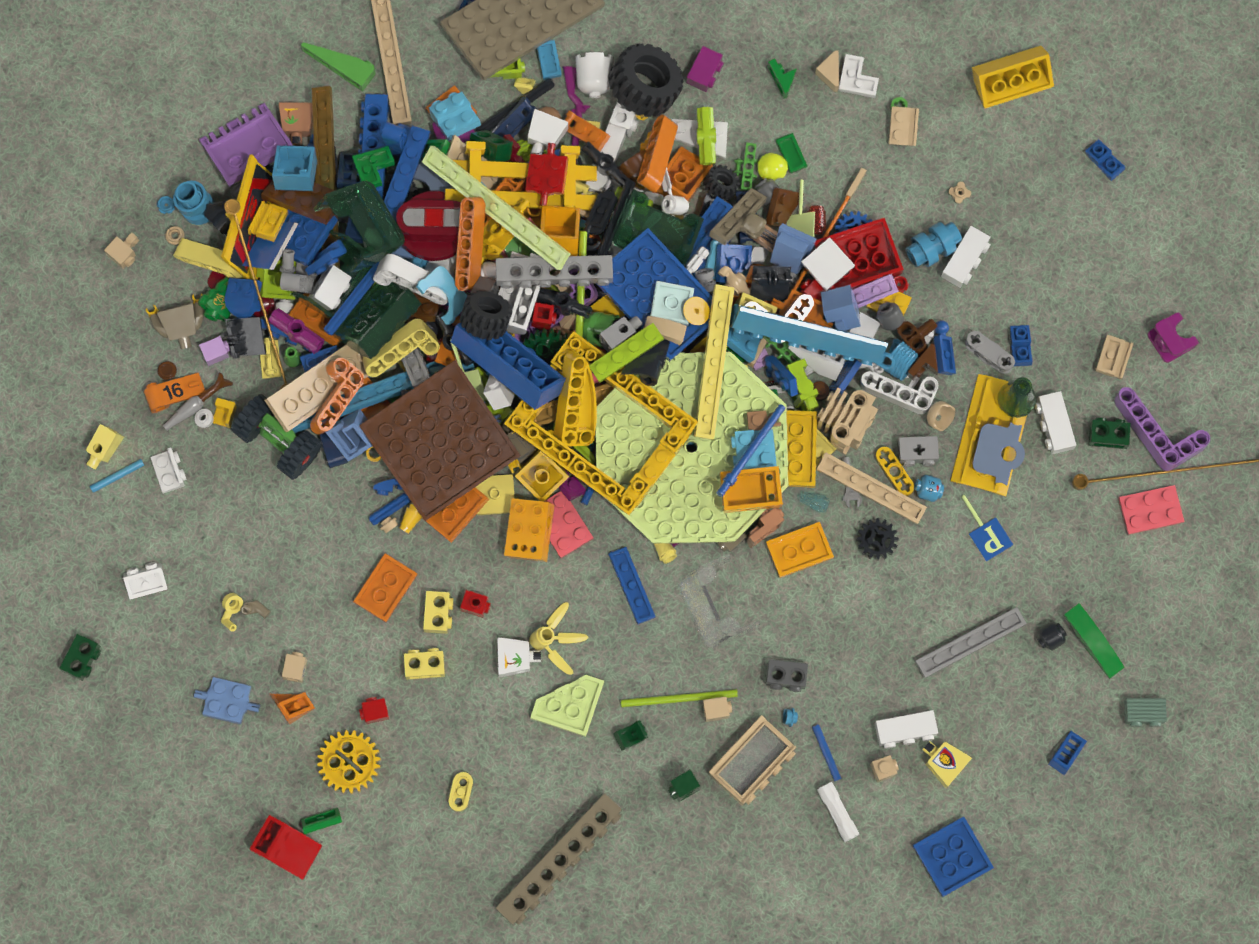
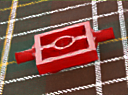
[525,143,569,206]

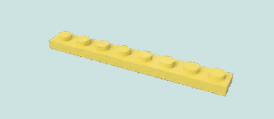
[694,284,734,440]

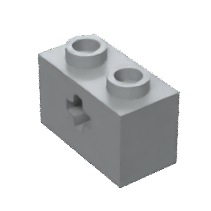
[898,436,939,467]

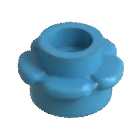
[157,196,175,214]
[782,708,798,727]

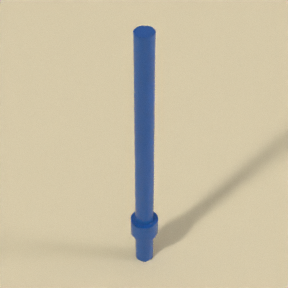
[716,404,786,497]

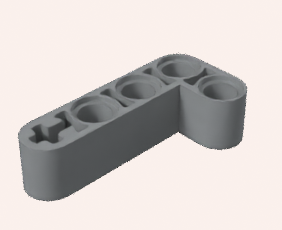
[280,260,318,293]

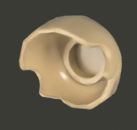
[927,401,955,431]

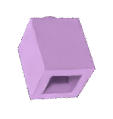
[199,336,231,366]

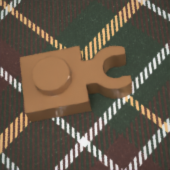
[747,410,781,431]

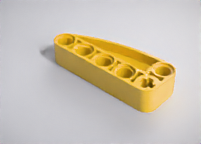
[554,350,597,446]

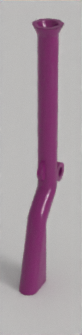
[563,66,591,165]

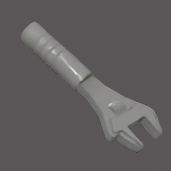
[842,457,862,508]

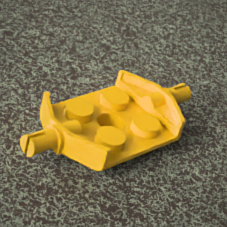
[481,198,530,264]

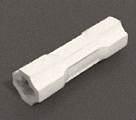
[817,782,859,842]

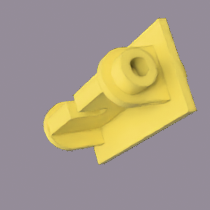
[260,338,281,379]

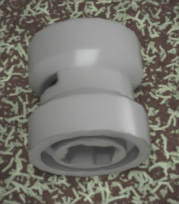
[695,268,716,292]

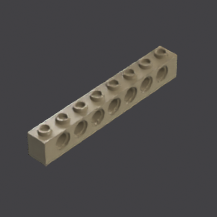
[496,793,622,926]

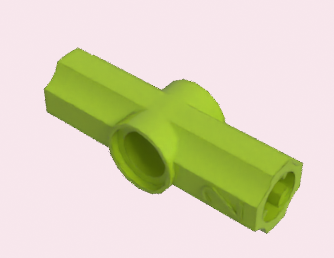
[696,107,716,166]

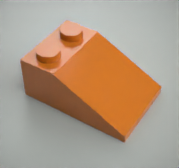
[654,146,713,203]

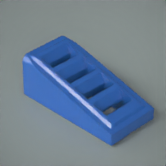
[1048,731,1087,775]

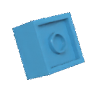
[272,146,317,191]

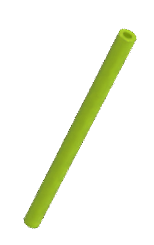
[575,231,587,338]
[621,689,738,707]

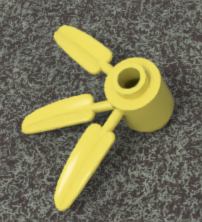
[529,602,588,675]

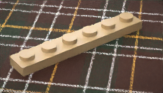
[816,452,927,524]

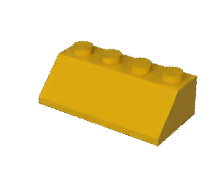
[972,45,1054,109]

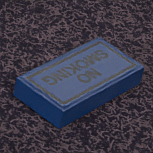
[829,359,862,394]

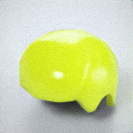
[757,153,788,181]

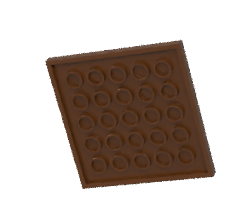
[360,360,521,521]

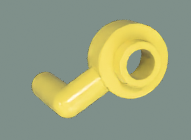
[221,593,243,632]

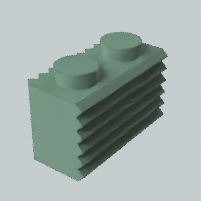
[1124,698,1167,727]

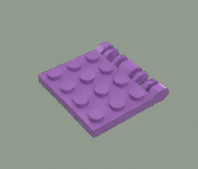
[199,103,293,186]

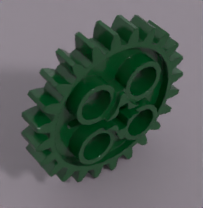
[522,328,568,365]

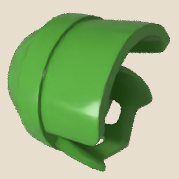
[583,311,620,350]

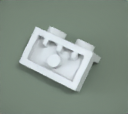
[150,447,187,494]
[123,562,167,599]

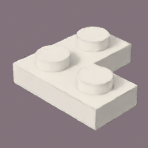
[838,54,879,98]

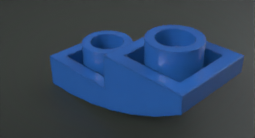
[1085,139,1125,181]
[1010,325,1033,366]
[373,479,403,496]

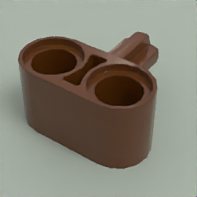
[897,319,937,357]

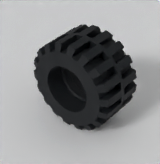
[460,290,512,340]

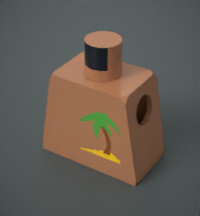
[279,102,313,146]

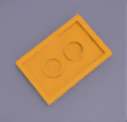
[766,522,834,578]

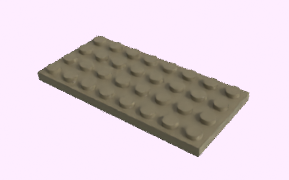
[440,0,605,81]

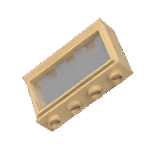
[708,715,796,806]

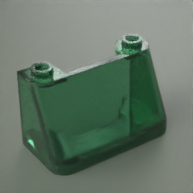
[613,189,704,266]

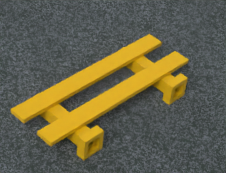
[445,141,597,211]

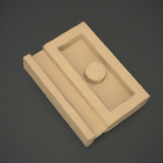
[889,106,919,146]
[1095,335,1134,380]

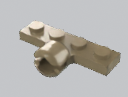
[709,188,767,245]

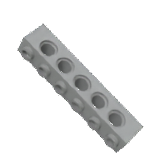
[496,255,613,289]

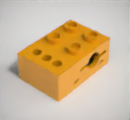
[540,205,580,256]
[720,466,783,513]
[504,498,555,562]

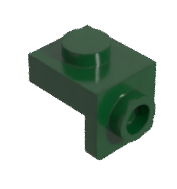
[613,720,648,751]

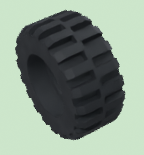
[609,44,684,117]

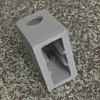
[599,316,643,353]

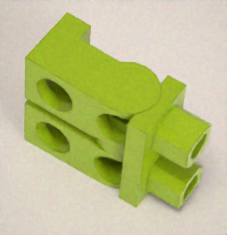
[786,358,819,411]

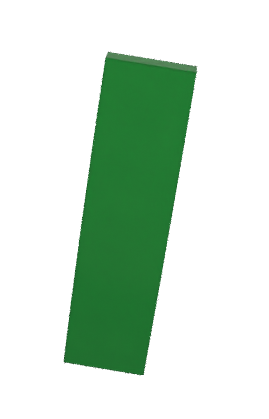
[1063,603,1125,679]

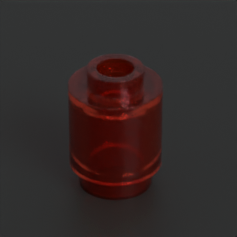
[807,205,826,235]

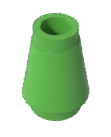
[283,347,302,367]

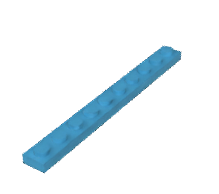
[292,358,474,433]

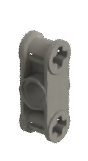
[965,331,1015,374]

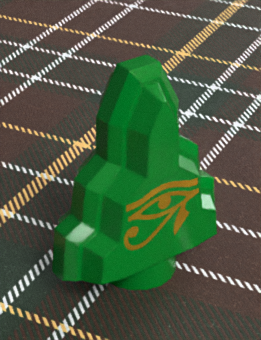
[198,277,231,322]

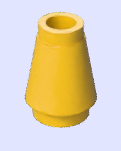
[399,504,422,533]

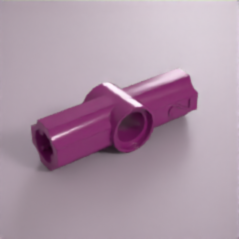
[268,308,325,354]

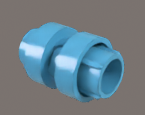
[173,181,215,225]
[905,222,962,267]

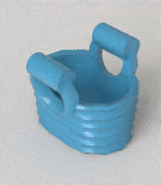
[875,339,918,381]

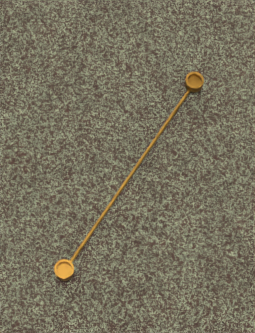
[224,199,289,389]
[1072,459,1259,490]

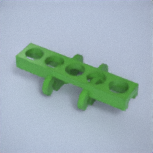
[733,143,759,191]
[763,336,800,364]

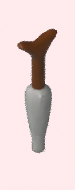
[163,372,233,431]

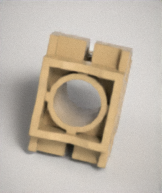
[817,388,878,455]

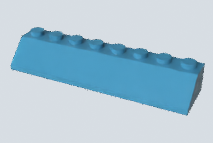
[729,304,888,366]

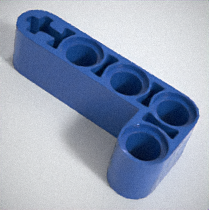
[381,122,411,160]

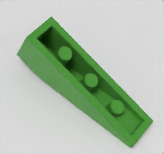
[301,42,376,92]

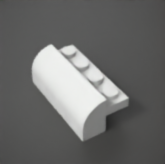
[498,251,541,334]

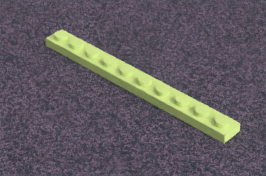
[422,146,570,270]

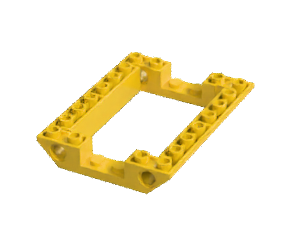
[504,331,698,515]

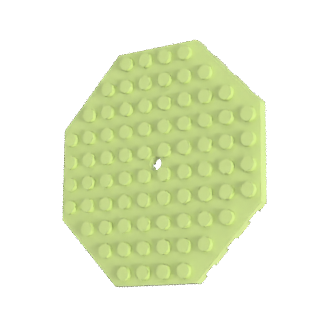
[596,352,788,544]

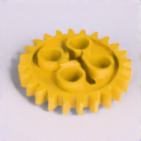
[317,730,381,794]

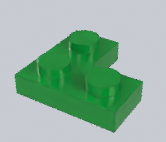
[352,146,395,191]

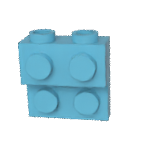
[429,92,481,141]
[731,429,777,470]

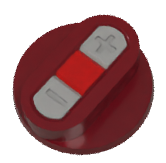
[396,191,472,261]

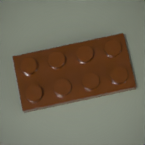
[261,180,346,225]

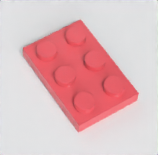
[1118,485,1185,535]
[544,491,594,558]

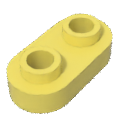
[449,772,473,812]

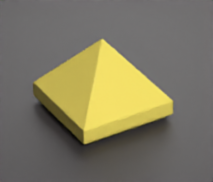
[514,77,536,94]

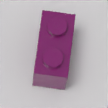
[686,46,724,92]

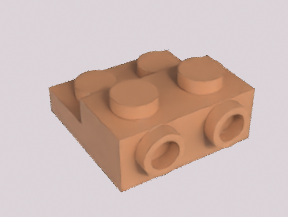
[747,508,785,549]

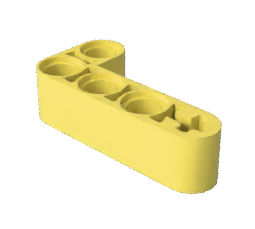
[173,238,246,279]
[362,319,440,377]

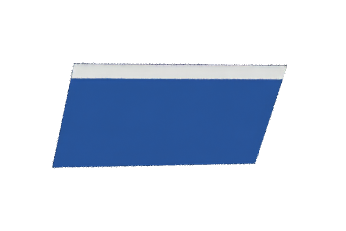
[242,221,299,270]

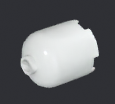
[576,52,613,98]

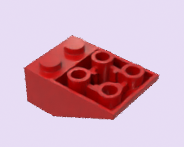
[250,815,323,880]

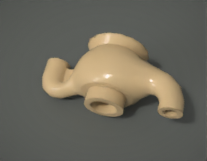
[718,266,751,296]

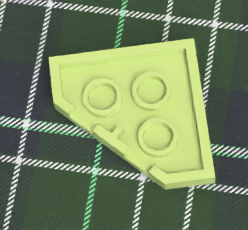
[530,675,604,737]

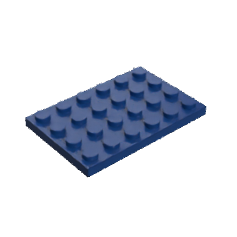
[594,228,712,362]

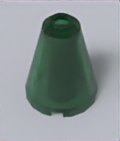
[998,377,1036,418]

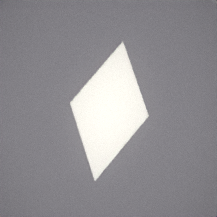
[751,247,769,264]

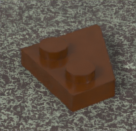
[766,187,804,227]

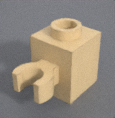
[104,233,139,269]

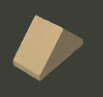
[815,51,839,92]

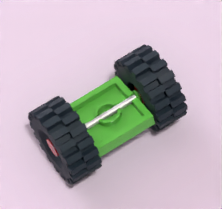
[231,394,323,480]

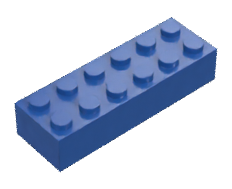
[450,322,566,410]

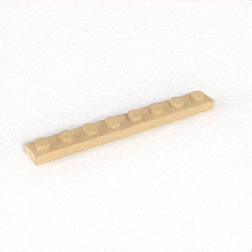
[371,0,412,125]

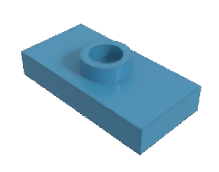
[537,40,562,80]

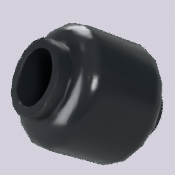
[1037,622,1067,651]

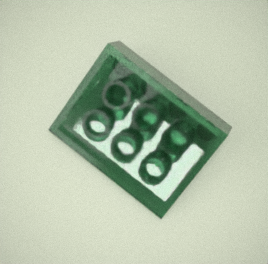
[333,282,422,359]

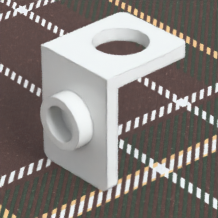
[610,106,638,137]

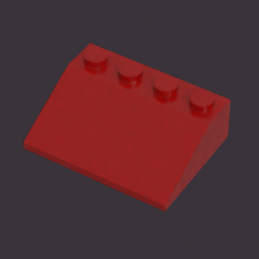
[814,217,904,291]

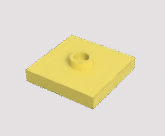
[476,474,515,515]

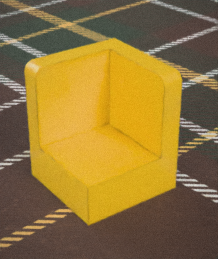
[213,398,237,428]

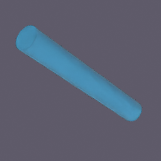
[90,459,145,493]

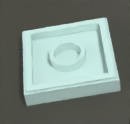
[650,281,694,326]

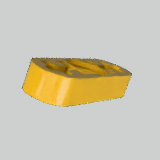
[875,447,914,496]

